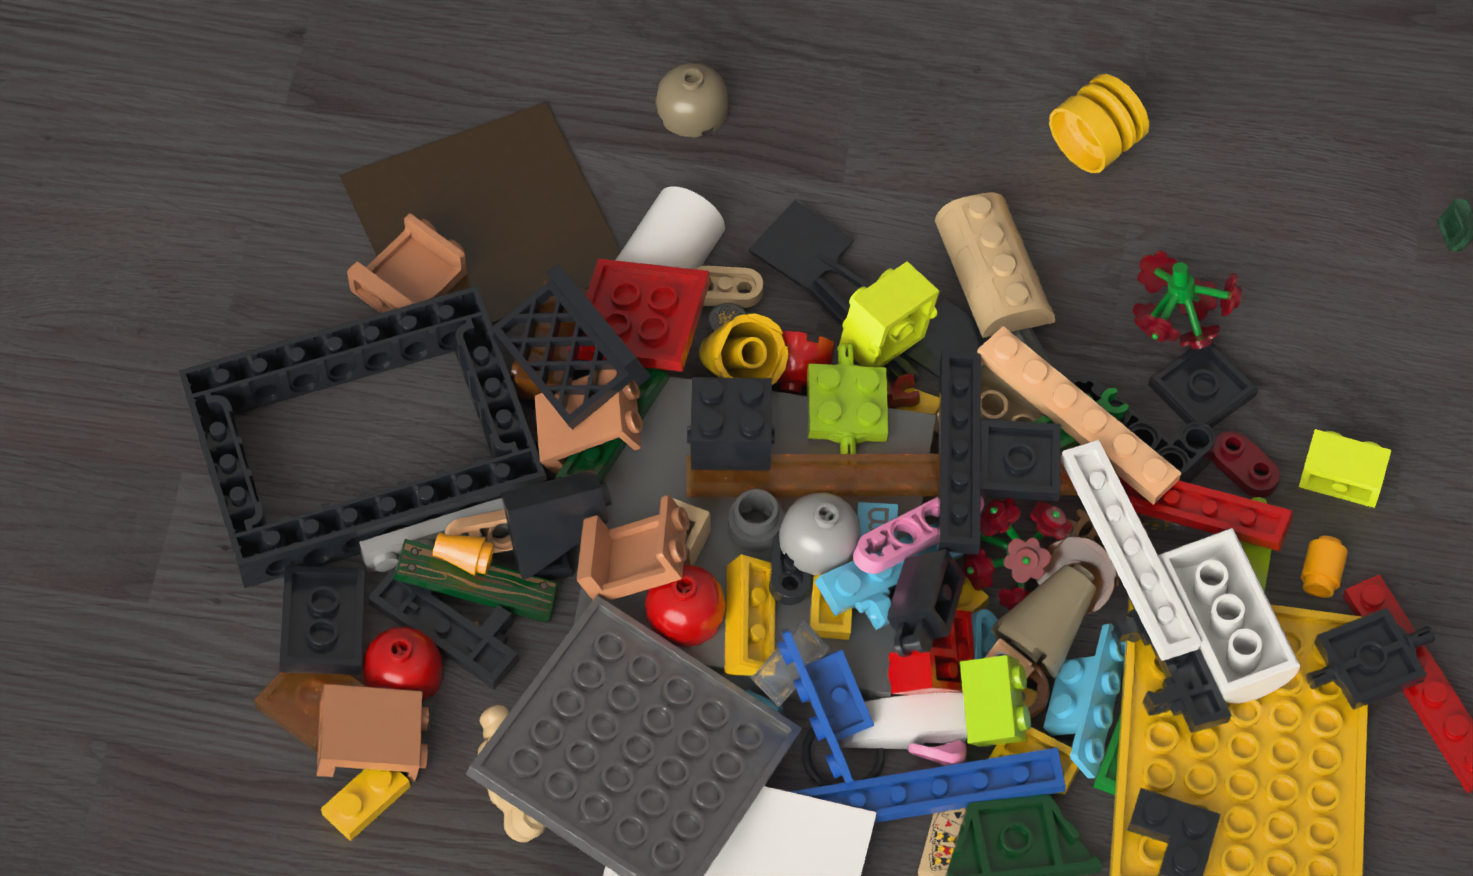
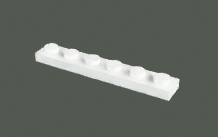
[1060,440,1201,661]

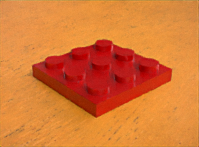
[568,259,711,372]

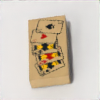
[918,808,966,876]

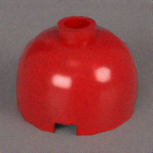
[774,331,835,395]
[645,564,726,647]
[363,626,444,700]

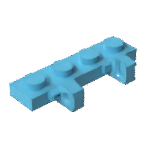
[815,522,965,630]

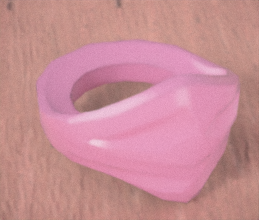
[908,740,967,766]

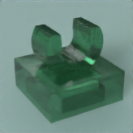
[1437,199,1473,252]

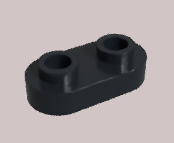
[769,530,812,605]

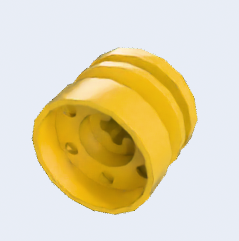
[1049,74,1149,173]

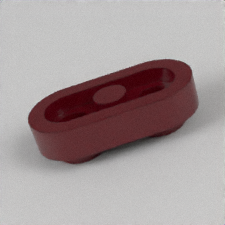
[1211,431,1280,498]

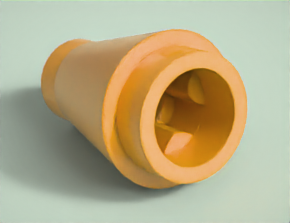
[433,532,495,576]

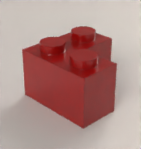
[888,610,975,695]

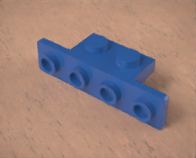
[777,627,874,785]

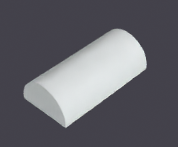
[616,186,725,269]
[1158,528,1300,703]

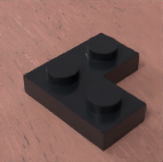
[1127,788,1221,876]

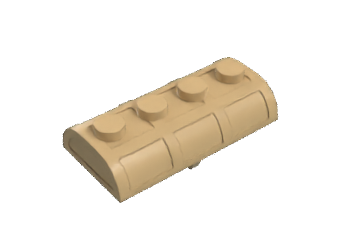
[935,192,1055,338]

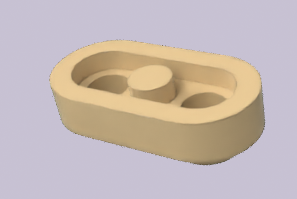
[696,266,763,308]

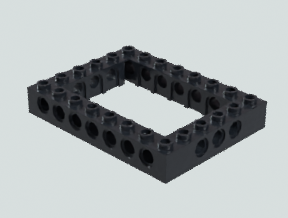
[179,286,546,588]

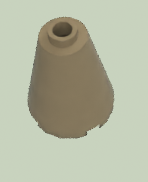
[990,564,1096,678]

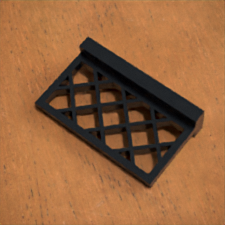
[491,263,651,430]

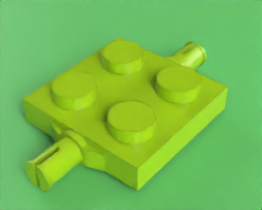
[807,344,888,465]

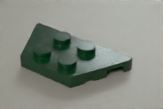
[946,794,1102,876]

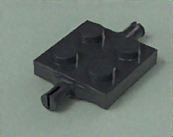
[1306,608,1435,710]

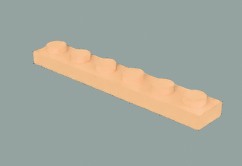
[977,326,1181,505]

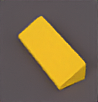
[725,554,776,676]

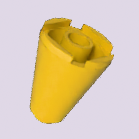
[699,314,789,385]

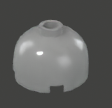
[779,493,861,575]

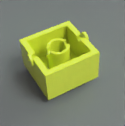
[839,261,939,367]

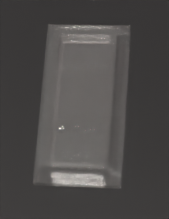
[751,620,831,707]

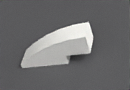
[841,693,967,749]

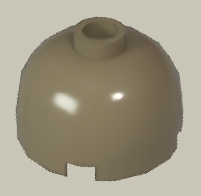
[656,62,729,138]

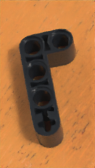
[1070,375,1216,483]

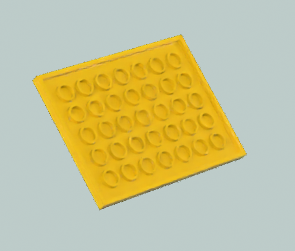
[1110,598,1368,876]

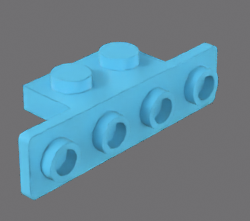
[1043,624,1126,778]

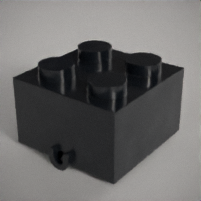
[687,377,775,471]

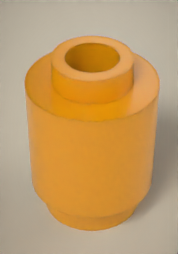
[1301,536,1348,598]

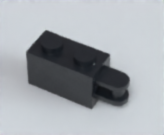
[887,549,966,657]

